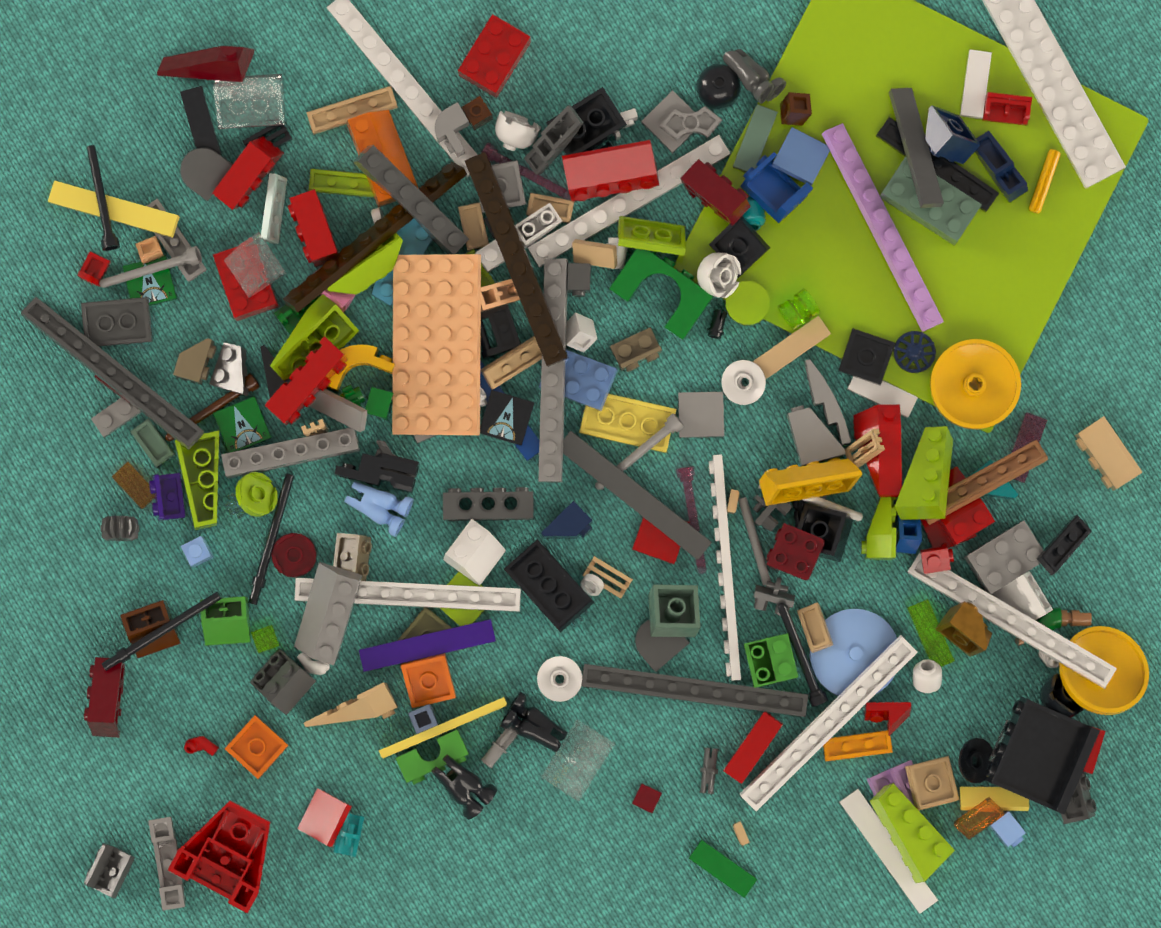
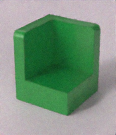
[365,387,394,420]

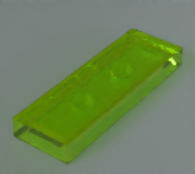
[907,599,955,667]

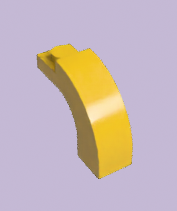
[327,345,395,392]

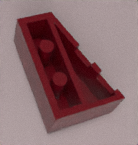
[680,159,751,226]
[84,657,125,738]

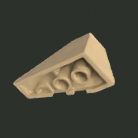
[304,682,398,727]

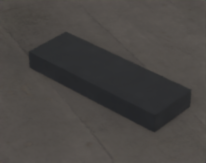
[1036,515,1092,575]

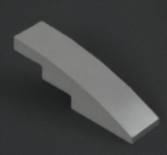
[804,359,851,446]

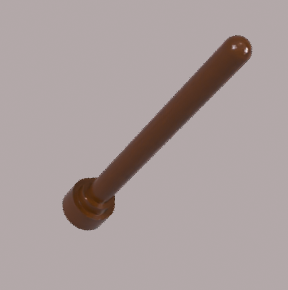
[165,372,260,441]

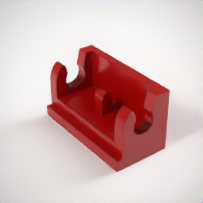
[982,92,1032,126]

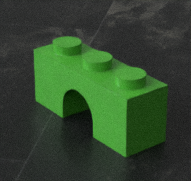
[395,729,469,785]

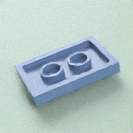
[539,350,618,411]

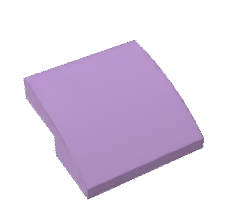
[867,760,914,805]

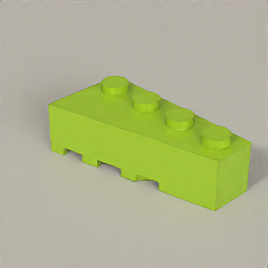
[175,430,219,530]

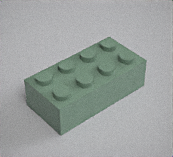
[880,157,982,246]

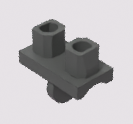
[753,494,793,532]
[754,577,795,615]

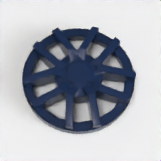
[893,331,936,373]

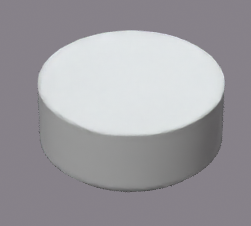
[371,207,384,224]
[580,574,604,596]

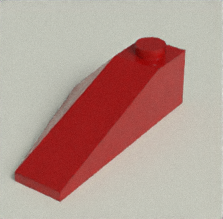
[853,405,902,497]

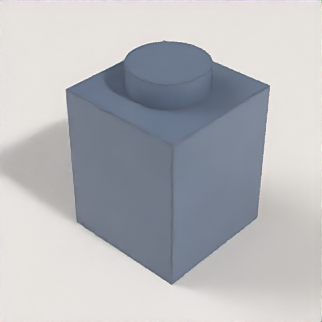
[408,704,439,734]

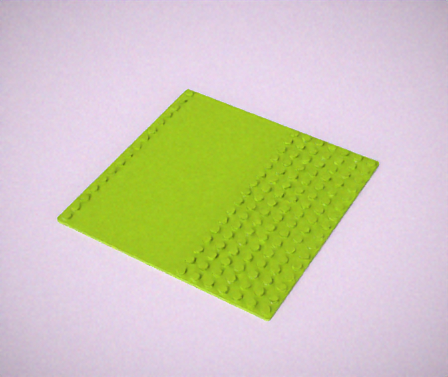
[674,0,1149,433]

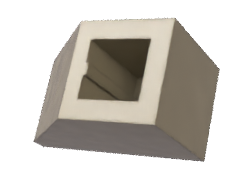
[173,338,216,385]

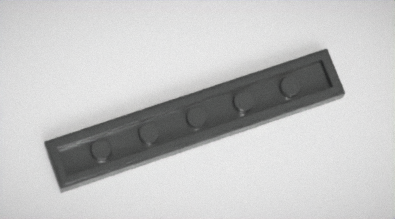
[889,88,944,208]

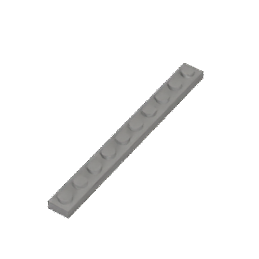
[538,258,568,482]

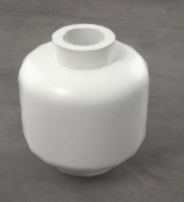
[913,659,942,693]

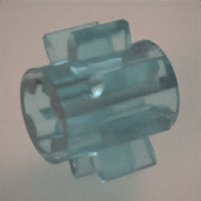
[225,491,248,519]

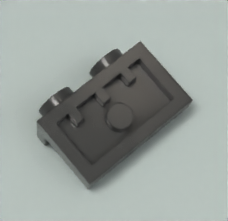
[1061,772,1097,824]

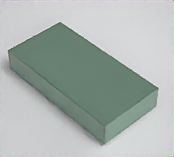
[130,418,175,468]

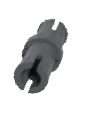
[699,747,719,794]

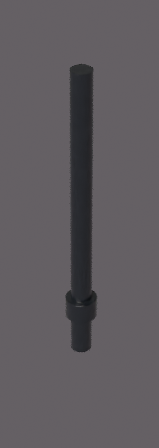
[248,473,294,605]
[102,592,222,671]

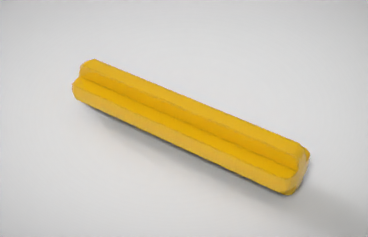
[1029,149,1061,214]

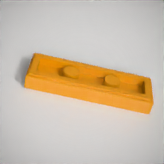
[823,730,893,762]

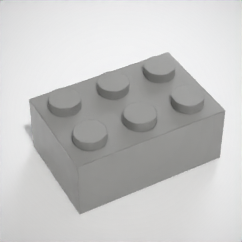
[964,520,1043,594]

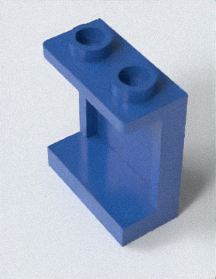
[740,152,813,223]

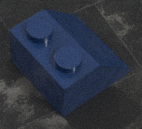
[925,105,980,164]
[541,501,593,539]

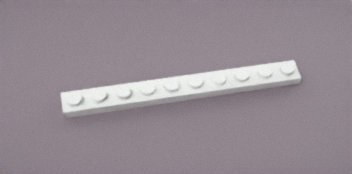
[327,0,477,178]
[528,135,731,268]
[709,454,741,681]
[908,553,1117,689]
[295,578,521,612]
[740,635,918,811]

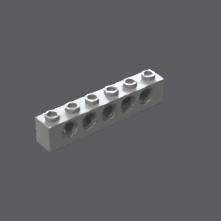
[221,428,360,479]

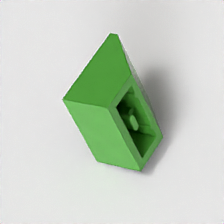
[200,596,251,646]
[744,633,798,688]

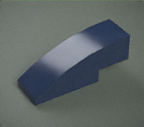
[975,131,1028,203]

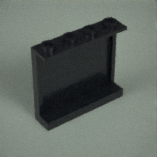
[985,697,1100,814]

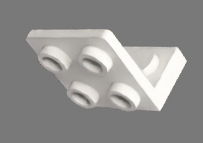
[992,571,1053,620]

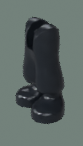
[500,691,567,752]
[431,755,497,820]

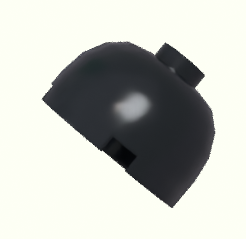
[696,64,741,109]
[1040,673,1084,718]

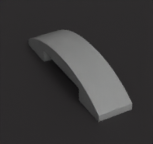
[147,199,207,282]
[148,817,186,911]

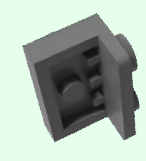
[84,843,135,899]

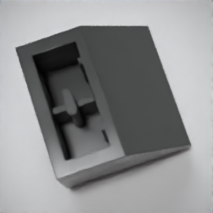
[250,648,316,715]

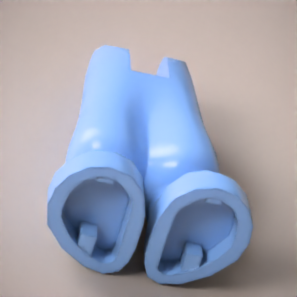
[344,481,414,537]

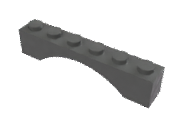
[353,145,469,254]

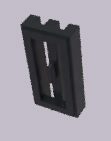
[243,119,293,147]

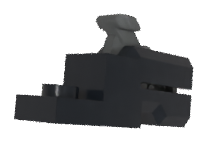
[334,440,420,493]

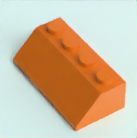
[347,110,419,208]

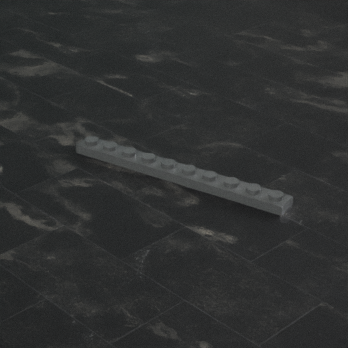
[21,297,204,450]
[581,664,808,717]

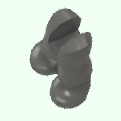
[723,49,786,104]

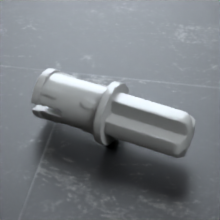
[480,728,518,769]

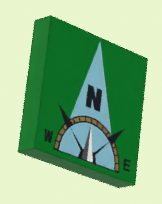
[122,255,177,306]
[213,396,272,453]

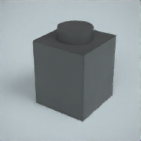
[567,263,591,297]

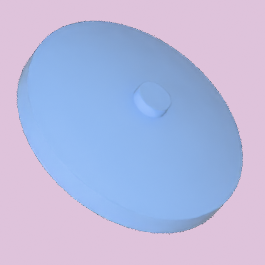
[809,609,897,696]

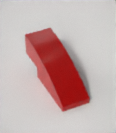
[723,711,783,784]

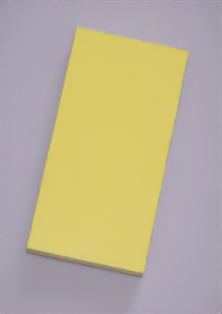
[579,394,676,453]

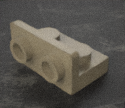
[610,327,662,372]
[333,533,372,581]

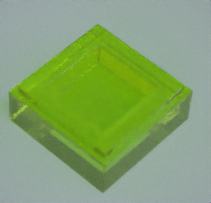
[251,625,280,654]

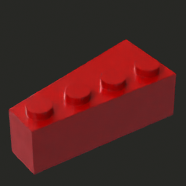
[265,336,347,425]

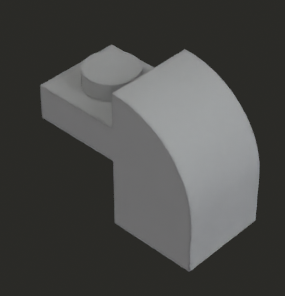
[435,102,470,158]

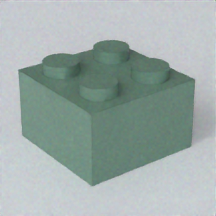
[648,585,701,637]

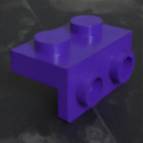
[149,473,185,521]

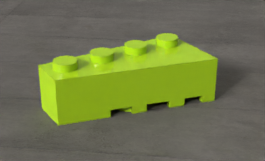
[895,426,953,520]
[870,783,955,883]

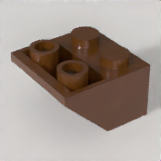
[120,600,181,659]

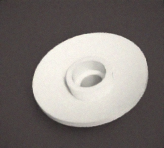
[721,360,766,405]
[537,656,582,702]

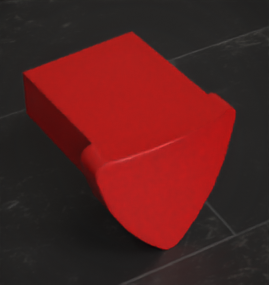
[77,251,111,287]

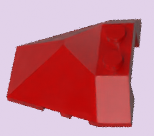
[168,800,271,914]

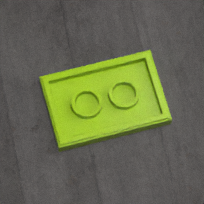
[618,216,686,256]

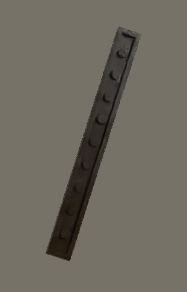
[465,152,569,367]
[283,162,467,313]

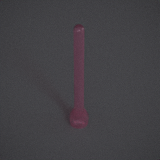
[481,142,577,203]
[676,466,707,574]

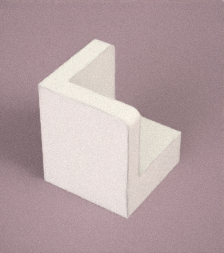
[566,312,597,353]

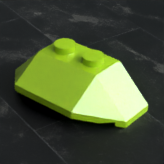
[327,233,403,295]

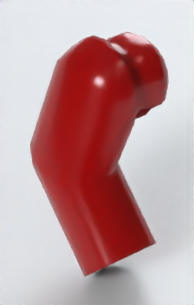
[184,736,219,756]

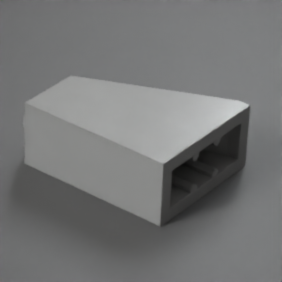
[787,405,846,466]

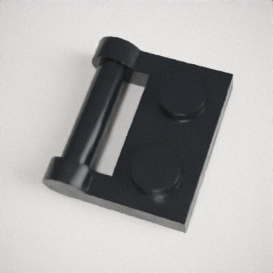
[481,304,521,359]

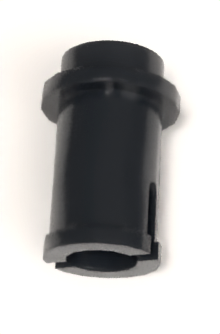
[707,309,728,339]

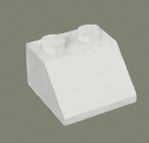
[443,519,506,586]

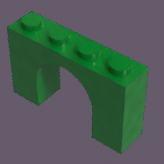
[609,249,714,340]

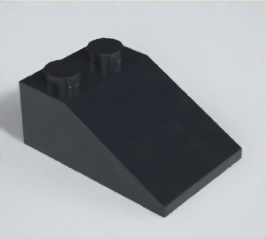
[546,87,627,155]

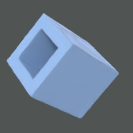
[181,536,214,567]
[989,811,1026,847]

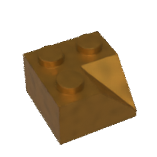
[935,601,992,657]

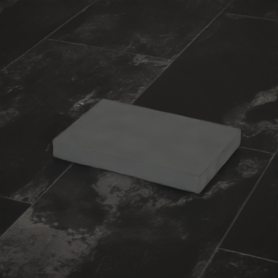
[81,297,153,346]

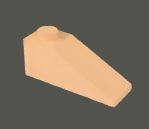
[481,279,520,312]

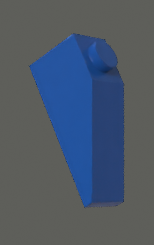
[893,481,922,554]

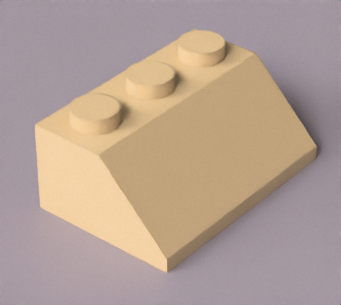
[1075,416,1143,491]

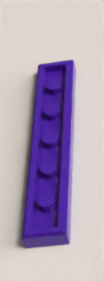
[359,619,496,672]

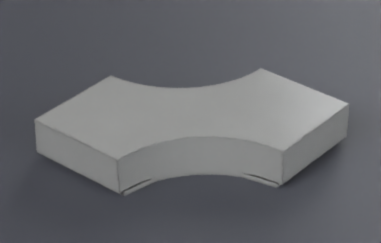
[659,106,722,141]

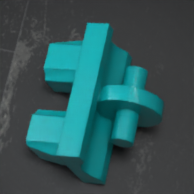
[333,813,364,857]

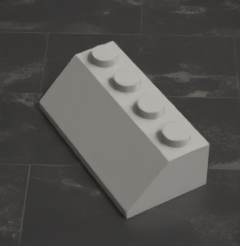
[294,562,363,665]

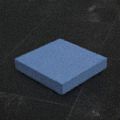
[772,127,830,186]

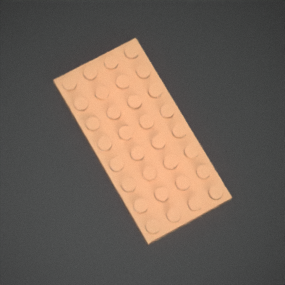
[392,254,481,435]

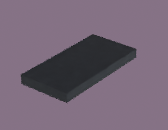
[504,539,594,633]

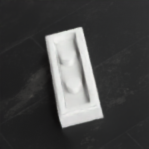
[960,50,992,119]
[847,377,918,418]

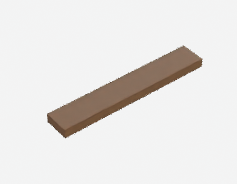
[926,439,1048,525]

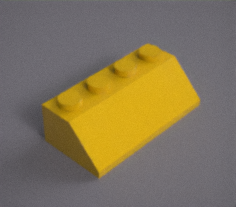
[759,458,862,506]

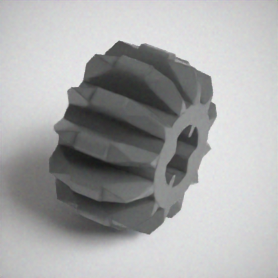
[100,515,139,542]

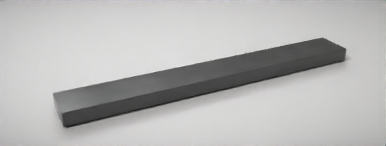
[563,431,712,560]

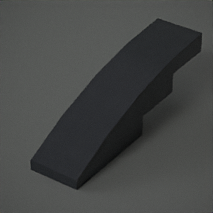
[180,86,222,155]

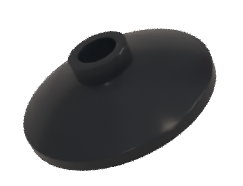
[958,738,995,783]

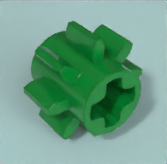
[339,384,366,407]

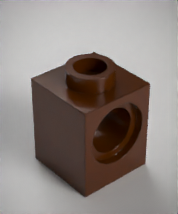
[780,92,812,126]
[461,96,493,131]

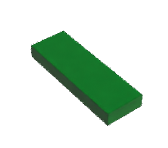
[689,840,757,898]

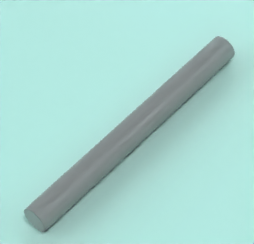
[738,497,771,586]

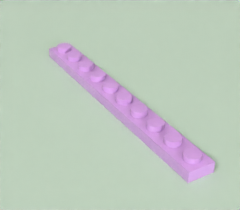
[822,123,944,332]

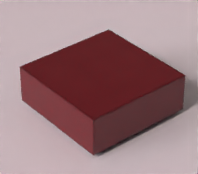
[632,783,662,813]

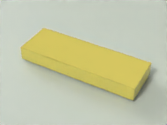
[959,787,1029,811]

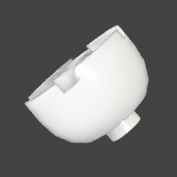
[495,111,541,151]
[697,252,741,298]

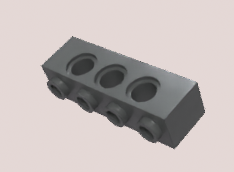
[443,487,534,521]

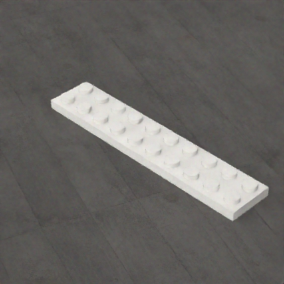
[982,0,1126,189]

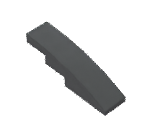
[524,105,583,176]

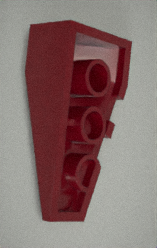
[157,46,254,82]

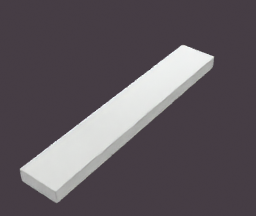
[840,789,938,914]

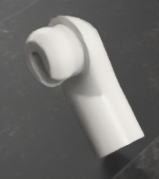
[297,652,330,675]

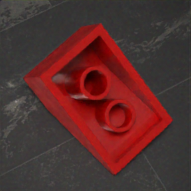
[938,466,995,547]

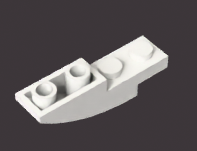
[475,203,562,273]

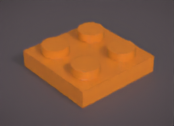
[401,653,456,708]
[225,715,289,779]

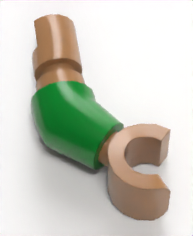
[1015,607,1092,646]

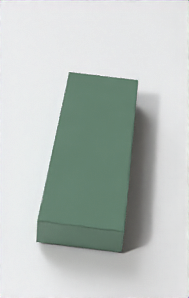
[733,104,778,172]

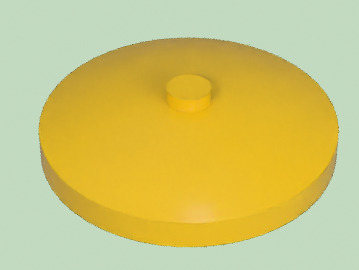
[930,339,1021,430]
[1059,626,1149,715]

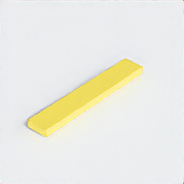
[48,180,180,238]
[379,697,507,758]

